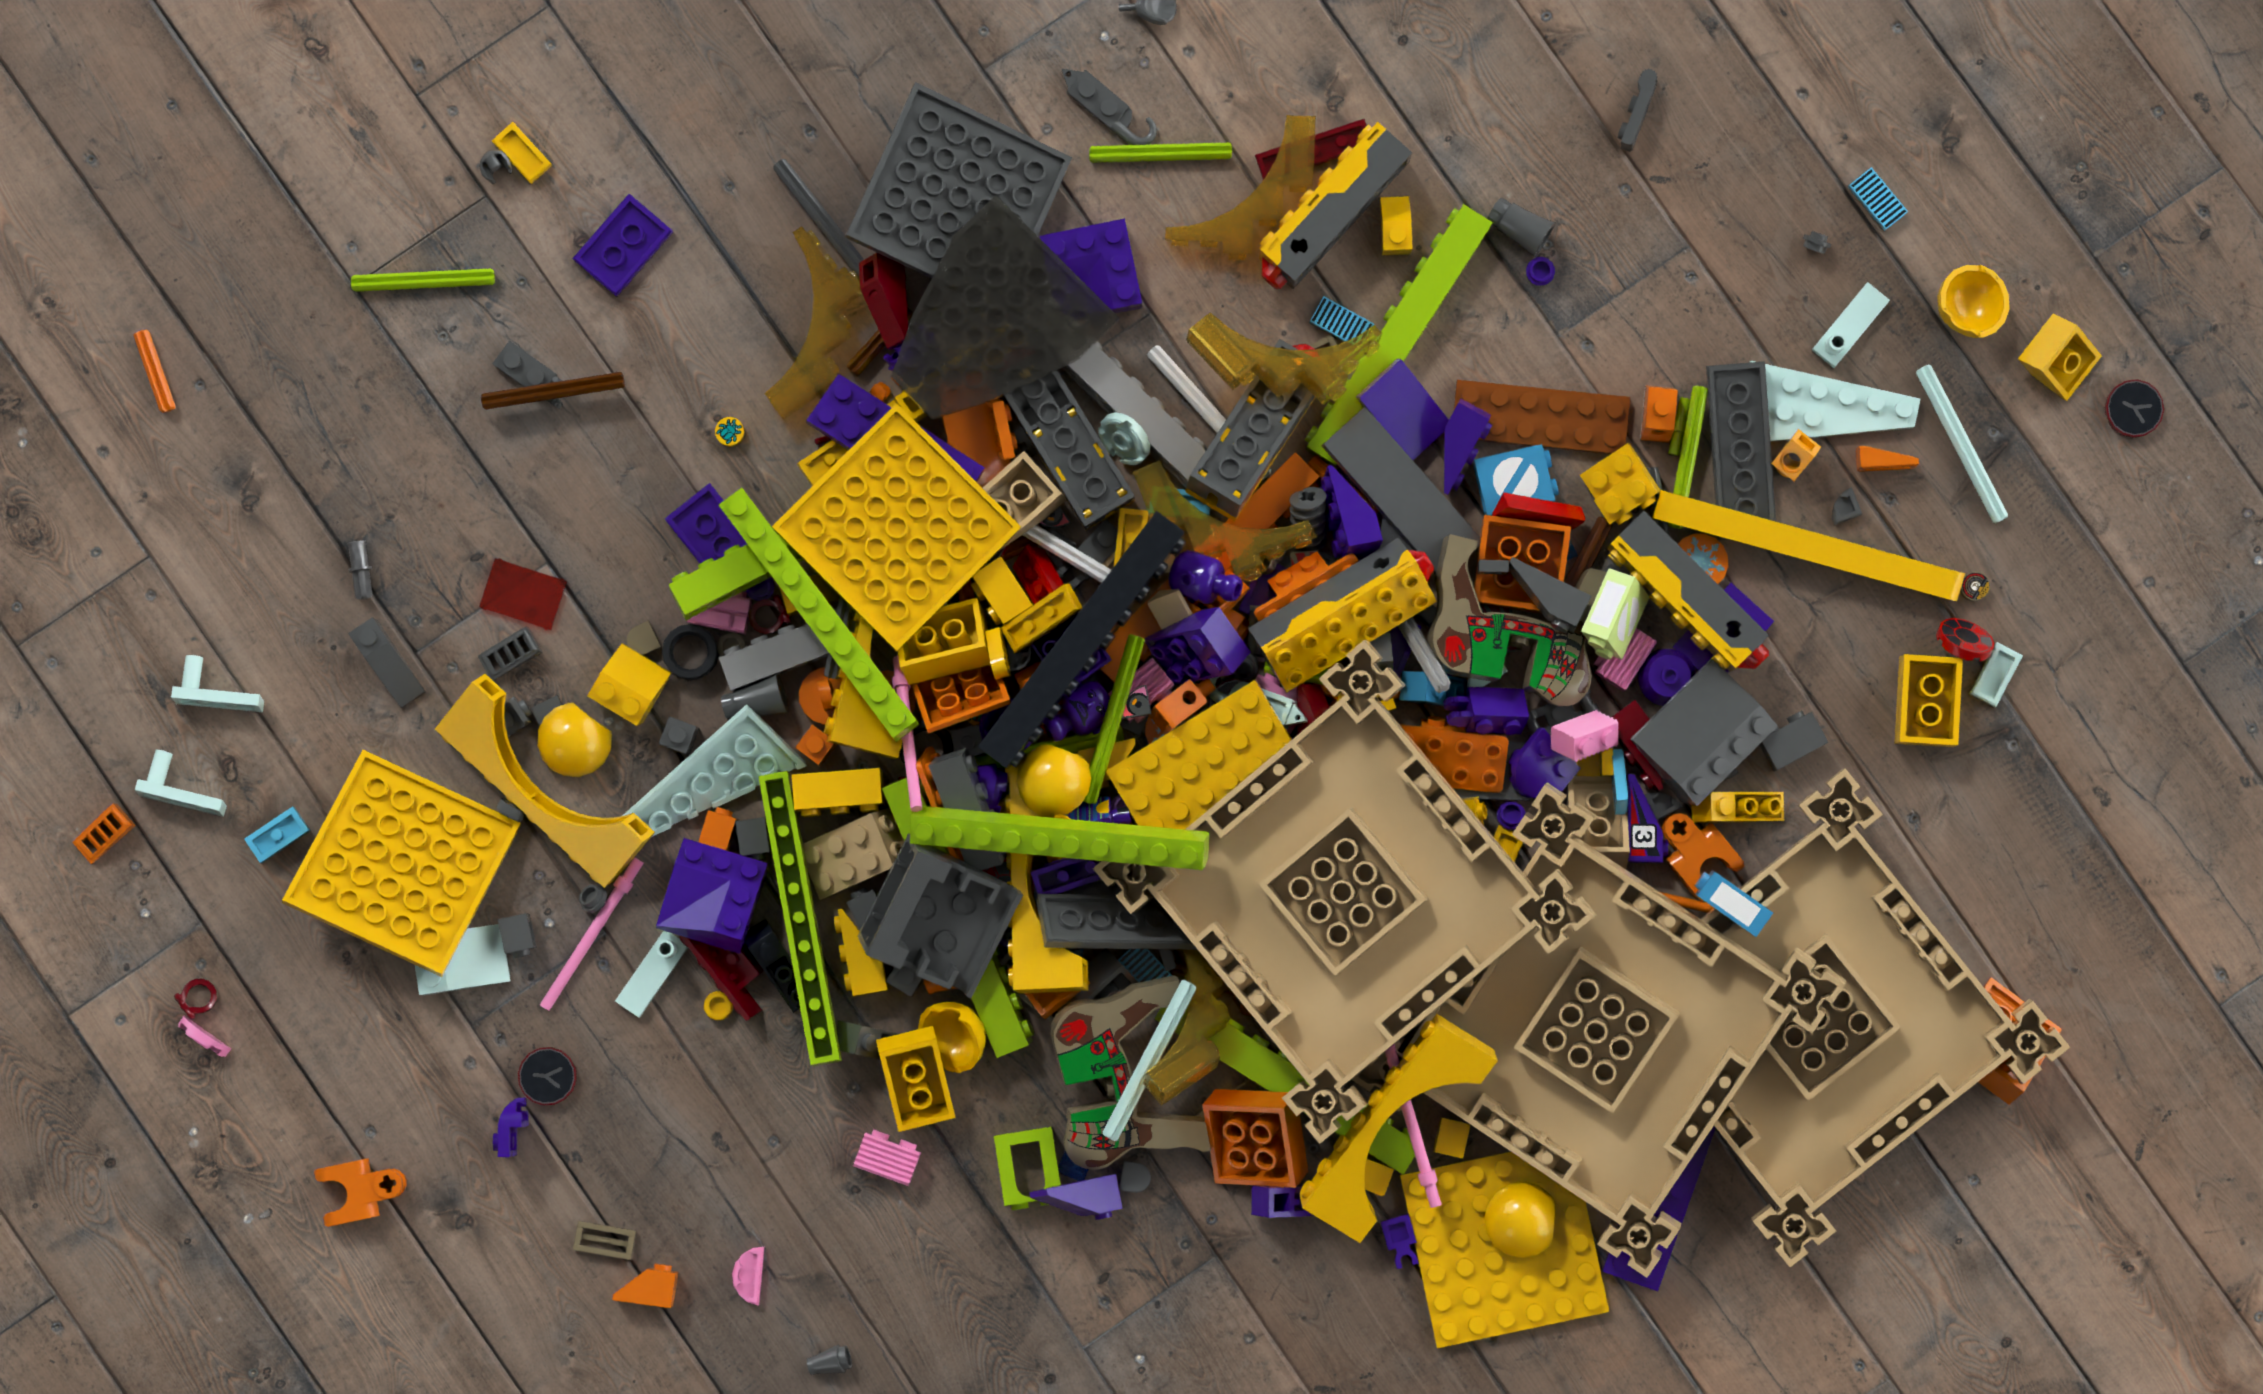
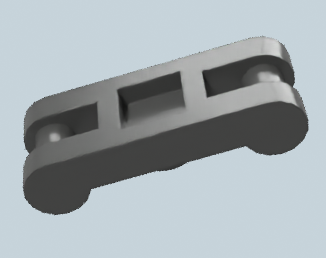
[1526,688,1600,738]

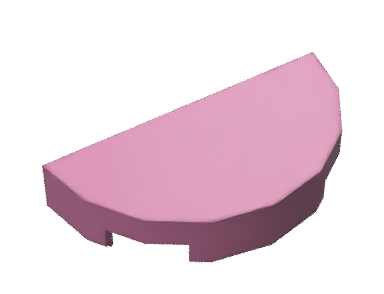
[178,1015,231,1057]
[732,1246,765,1306]

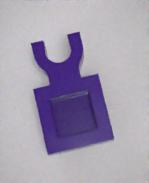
[1380,1214,1418,1269]

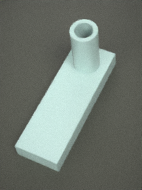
[1812,282,1890,368]
[171,655,264,712]
[135,750,227,817]
[615,931,688,1018]

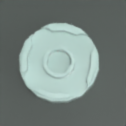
[1098,412,1151,466]

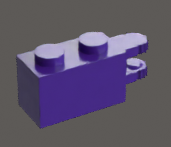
[1443,687,1529,735]

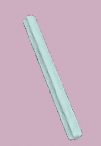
[1916,365,2008,523]
[1103,980,1197,1141]

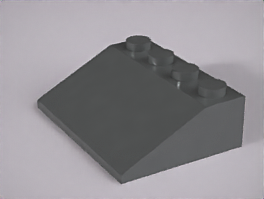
[1630,659,1777,806]

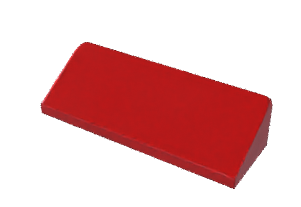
[1492,492,1586,530]
[1013,545,1064,605]

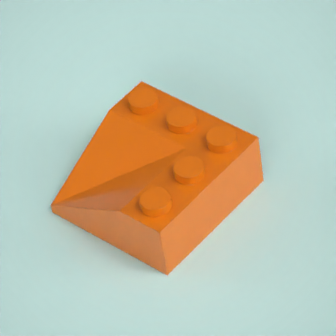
[1474,515,1571,614]
[1202,1089,1309,1188]

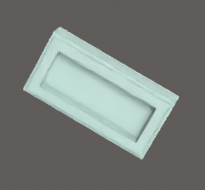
[1969,642,2023,708]

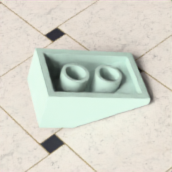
[415,924,511,995]

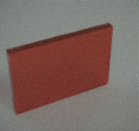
[479,558,567,630]

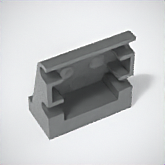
[857,833,1023,998]

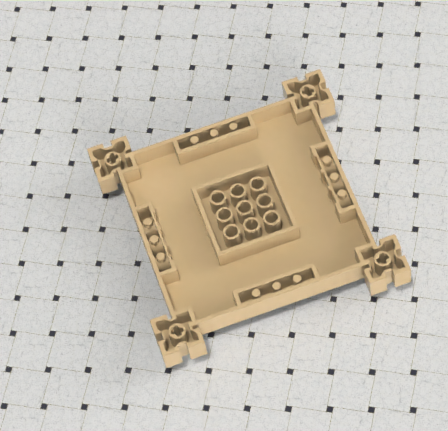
[1093,640,1597,1144]
[1701,768,2070,1267]
[1351,783,1846,1278]

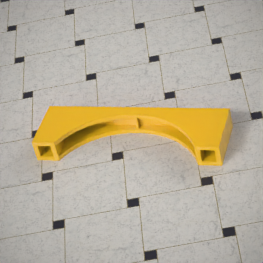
[824,610,902,759]
[435,674,655,888]
[1005,753,1089,994]
[1300,1013,1498,1243]

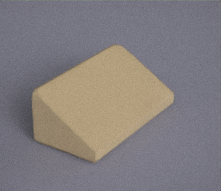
[1148,589,1193,629]

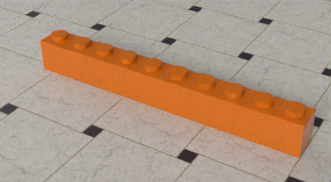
[1100,452,1320,683]

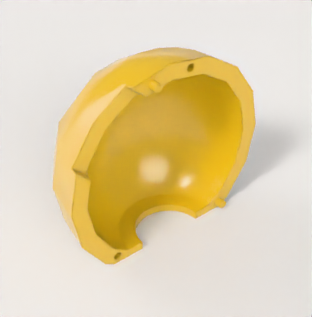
[1937,264,2010,338]
[537,703,612,777]
[1016,744,1091,818]
[918,1002,986,1073]
[1484,1182,1555,1258]

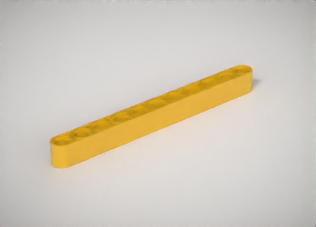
[1653,490,1965,602]

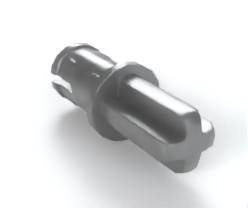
[347,540,373,599]

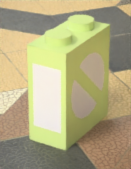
[1581,569,1649,660]

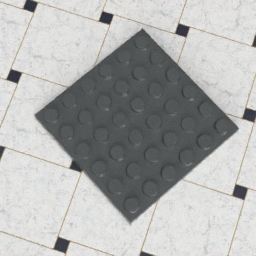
[845,82,1072,312]

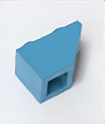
[1399,671,1467,706]

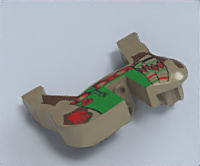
[1427,534,1607,707]
[1051,975,1211,1170]

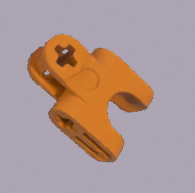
[1661,813,1745,901]
[314,1158,407,1227]

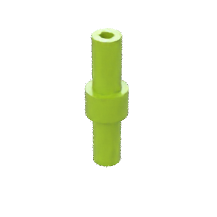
[1668,397,1690,456]

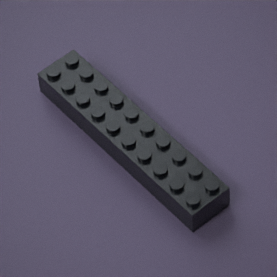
[978,511,1186,769]

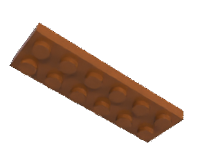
[1453,380,1630,454]

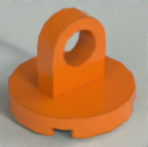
[799,667,842,725]

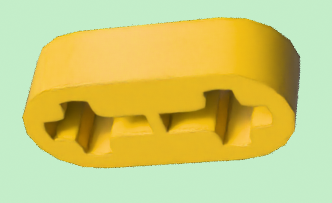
[985,627,1011,680]

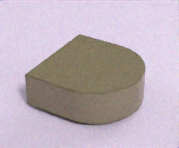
[627,620,661,655]

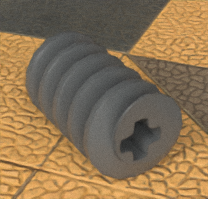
[1289,487,1327,551]

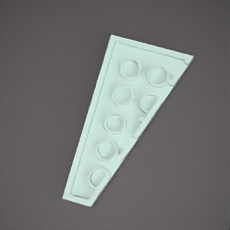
[1750,361,1921,442]
[622,704,807,837]

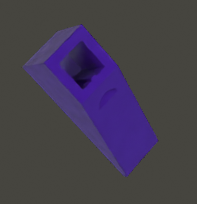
[1444,399,1492,495]

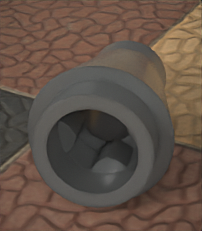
[807,1344,852,1375]

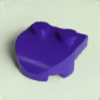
[1509,728,1581,799]
[493,1097,529,1157]

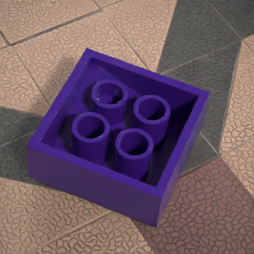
[1039,218,1143,321]
[656,838,768,954]

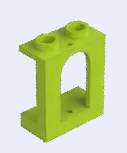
[994,1126,1061,1210]

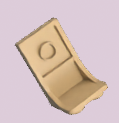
[803,808,904,900]

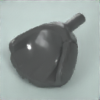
[1119,0,1177,25]

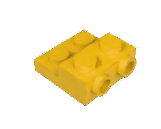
[1580,443,1660,525]

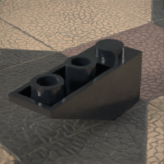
[744,919,800,1013]

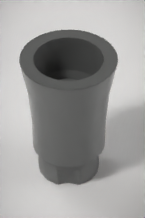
[1487,198,1556,257]
[721,673,789,720]

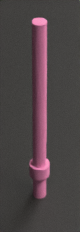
[892,656,922,812]
[540,857,644,1011]
[1385,1044,1442,1208]

